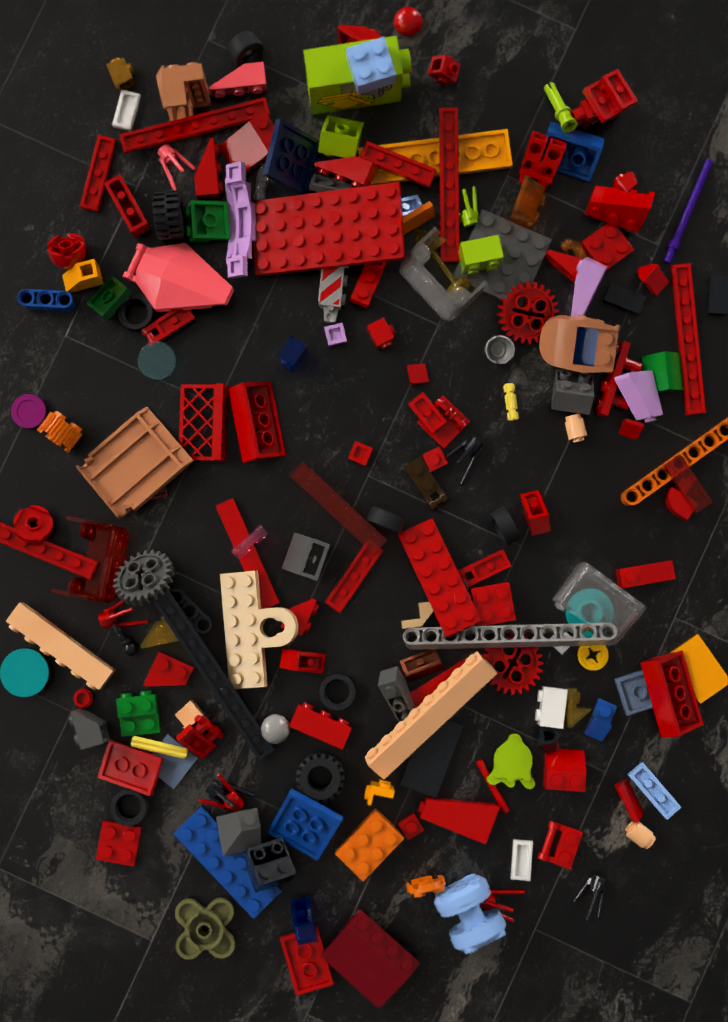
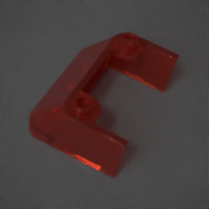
[51,516,129,603]

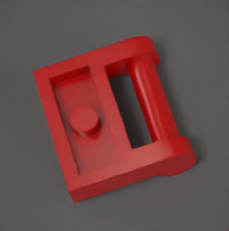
[537,820,583,869]

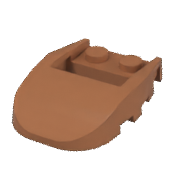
[539,315,620,373]

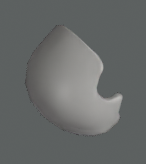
[485,335,515,364]
[261,714,290,744]

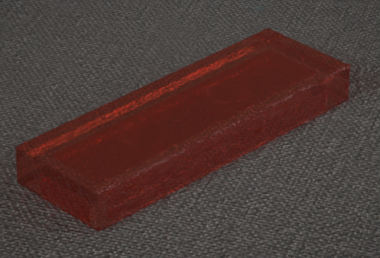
[663,454,713,513]

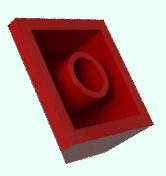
[543,748,586,792]

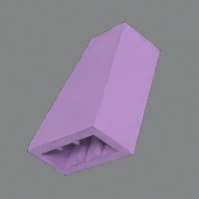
[614,370,663,423]

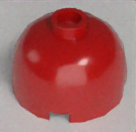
[47,233,86,270]

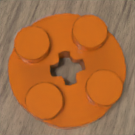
[406,875,446,897]

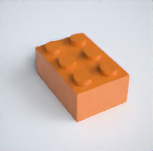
[335,808,404,881]

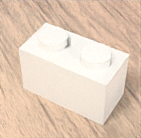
[535,686,568,729]

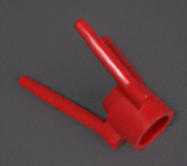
[98,600,149,630]
[198,773,244,812]
[479,890,526,923]

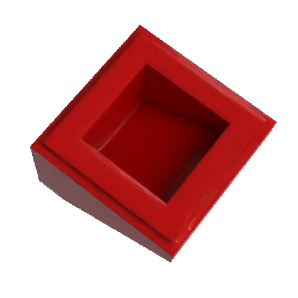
[407,363,429,386]
[619,419,644,439]

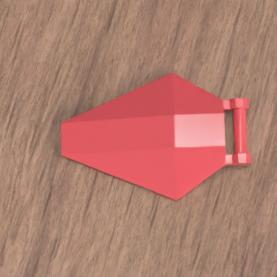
[122,243,234,312]

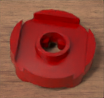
[13,505,53,544]

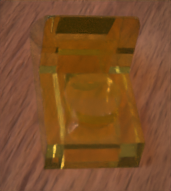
[565,687,592,728]

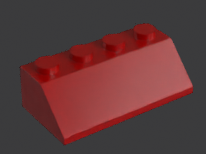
[228,381,286,463]
[640,650,704,738]

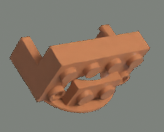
[156,62,212,121]

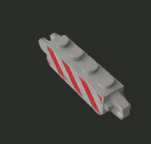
[318,266,349,323]

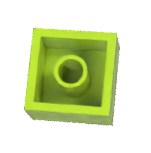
[458,235,503,275]

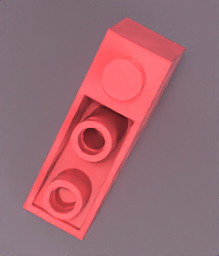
[209,62,267,98]

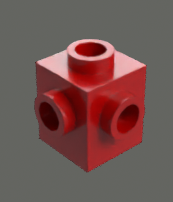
[428,55,460,85]

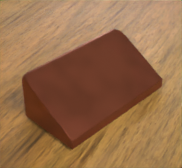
[400,649,443,683]

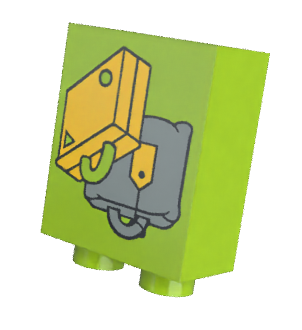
[303,36,412,115]

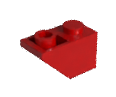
[281,599,319,636]

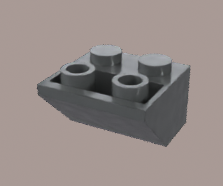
[551,369,594,415]
[282,532,331,581]
[69,708,111,750]

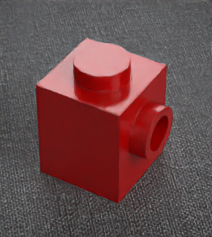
[367,317,396,350]

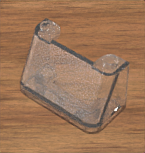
[552,562,646,646]

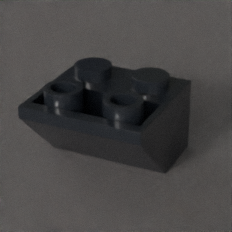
[246,837,296,893]

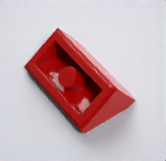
[615,779,644,823]

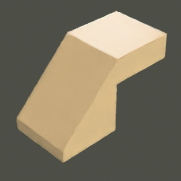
[401,602,433,629]

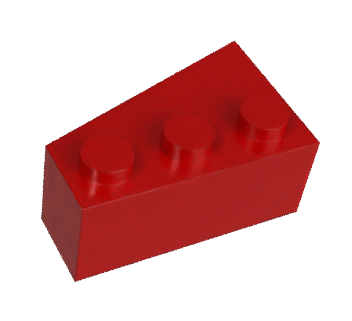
[585,186,655,233]

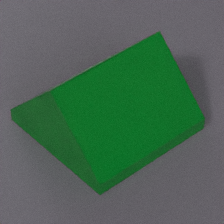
[641,351,684,393]

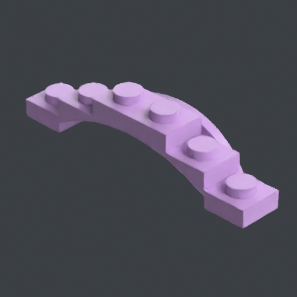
[225,161,256,279]

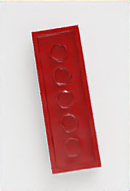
[398,518,481,638]

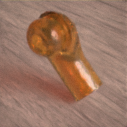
[561,238,588,259]

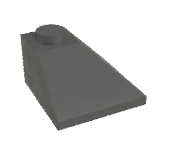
[216,808,261,856]

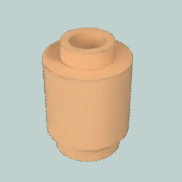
[564,414,587,443]
[626,821,656,849]

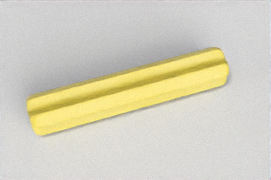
[131,736,188,759]

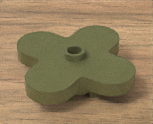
[175,897,235,960]

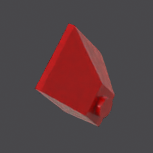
[337,25,381,44]

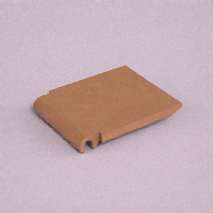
[76,407,194,519]

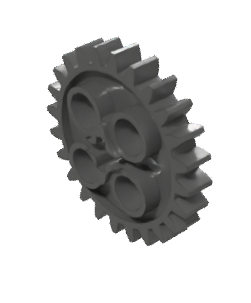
[113,549,175,606]

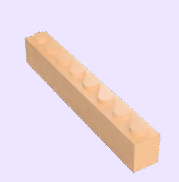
[365,651,497,780]

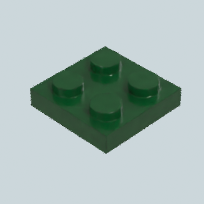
[86,275,132,321]

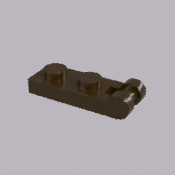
[404,456,449,511]

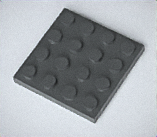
[452,209,552,306]

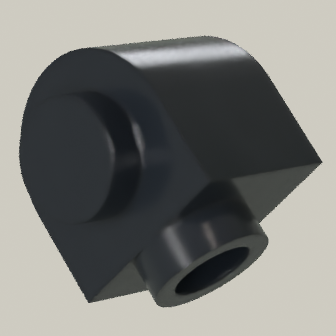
[536,727,561,754]

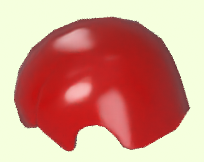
[393,7,423,37]

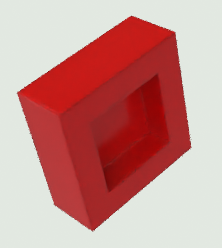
[348,441,373,467]
[423,447,449,472]
[398,813,424,840]

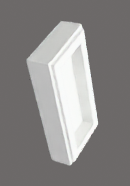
[112,90,141,131]
[510,839,533,881]

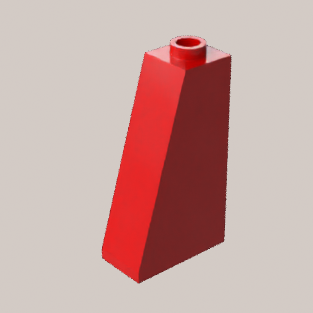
[418,797,500,844]

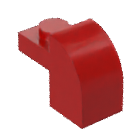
[665,475,698,521]

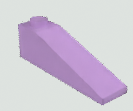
[571,257,608,327]

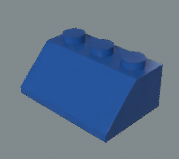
[542,122,605,182]

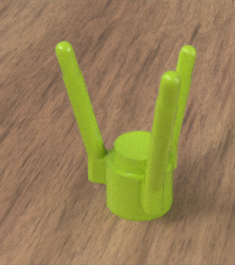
[459,186,479,227]

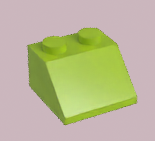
[318,115,364,158]

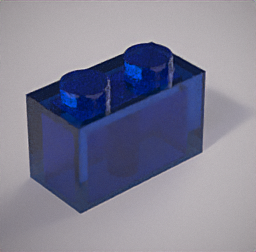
[278,335,308,371]
[290,896,318,946]

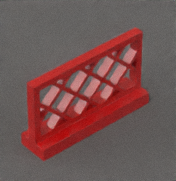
[179,383,228,462]

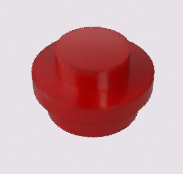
[74,688,93,708]

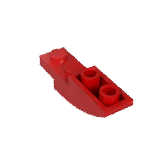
[350,261,387,308]

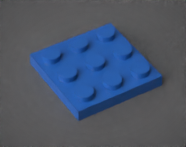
[267,788,343,861]

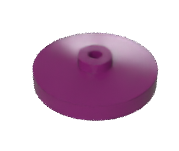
[11,394,46,429]

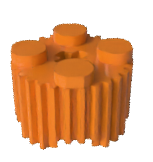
[37,411,82,453]

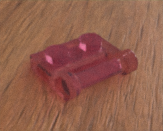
[231,525,267,559]

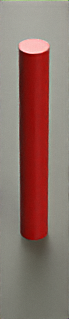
[476,759,510,814]

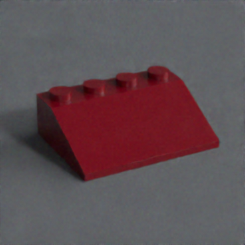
[320,909,420,1009]

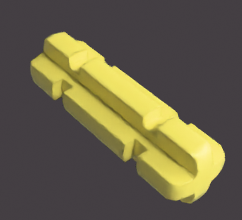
[503,383,519,421]

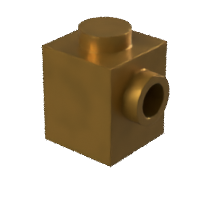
[106,58,135,92]

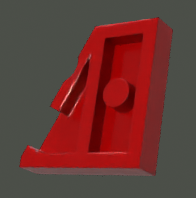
[143,651,195,686]

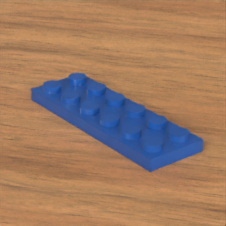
[173,806,282,919]

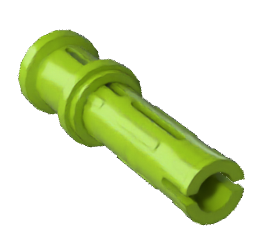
[544,82,578,133]

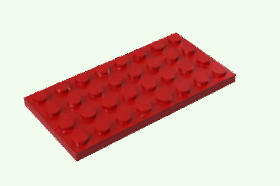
[252,182,405,277]

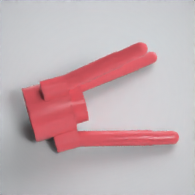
[157,144,195,190]

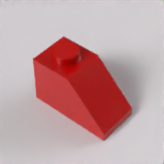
[520,490,551,536]
[280,648,326,673]

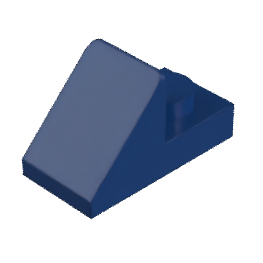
[584,698,617,741]

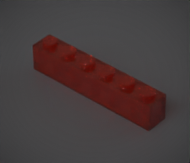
[289,462,388,556]

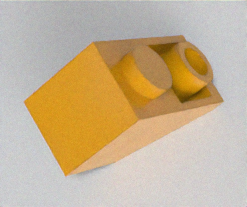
[62,259,104,293]

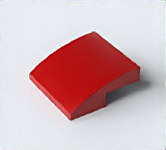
[582,69,638,123]

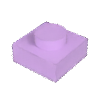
[324,323,347,347]

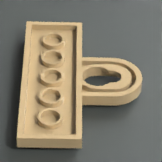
[220,570,299,689]

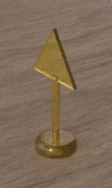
[415,228,471,299]

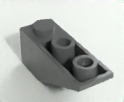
[378,666,415,722]

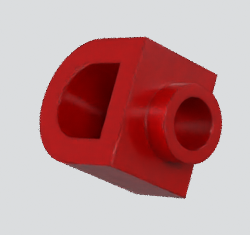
[612,171,638,192]

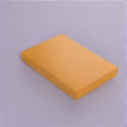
[670,634,728,704]

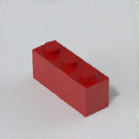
[104,174,151,238]
[289,702,352,750]

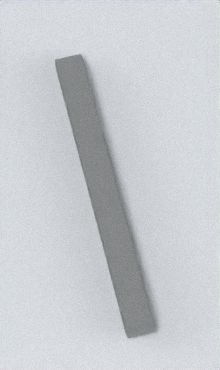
[403,623,617,650]

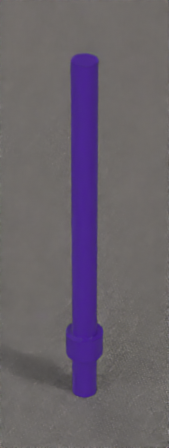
[664,159,713,264]

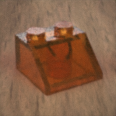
[509,175,546,228]

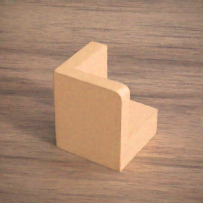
[175,699,205,729]

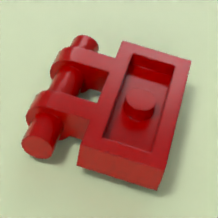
[176,715,224,759]

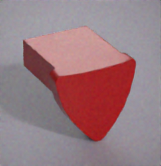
[638,264,669,296]

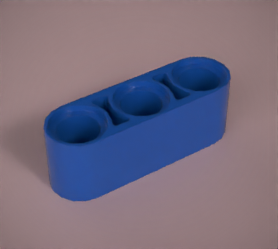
[17,289,76,312]

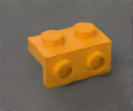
[364,780,395,806]

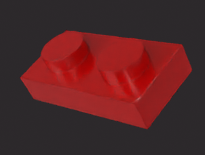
[408,392,447,434]

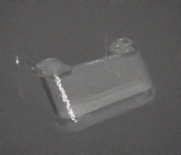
[400,227,489,321]

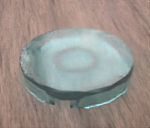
[137,341,176,380]

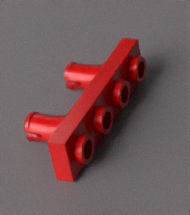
[595,341,642,417]

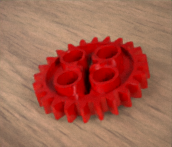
[497,281,559,344]
[482,633,544,695]

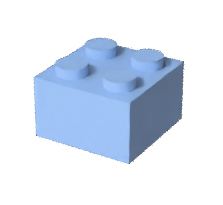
[346,37,396,94]

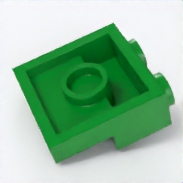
[184,200,230,242]
[116,691,161,737]

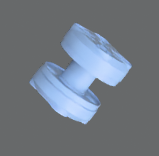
[434,874,506,954]

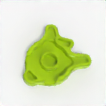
[487,734,535,789]

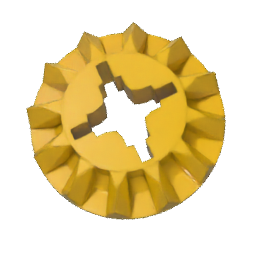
[577,645,609,671]

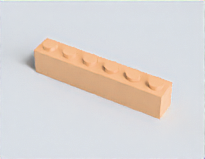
[6,602,116,690]

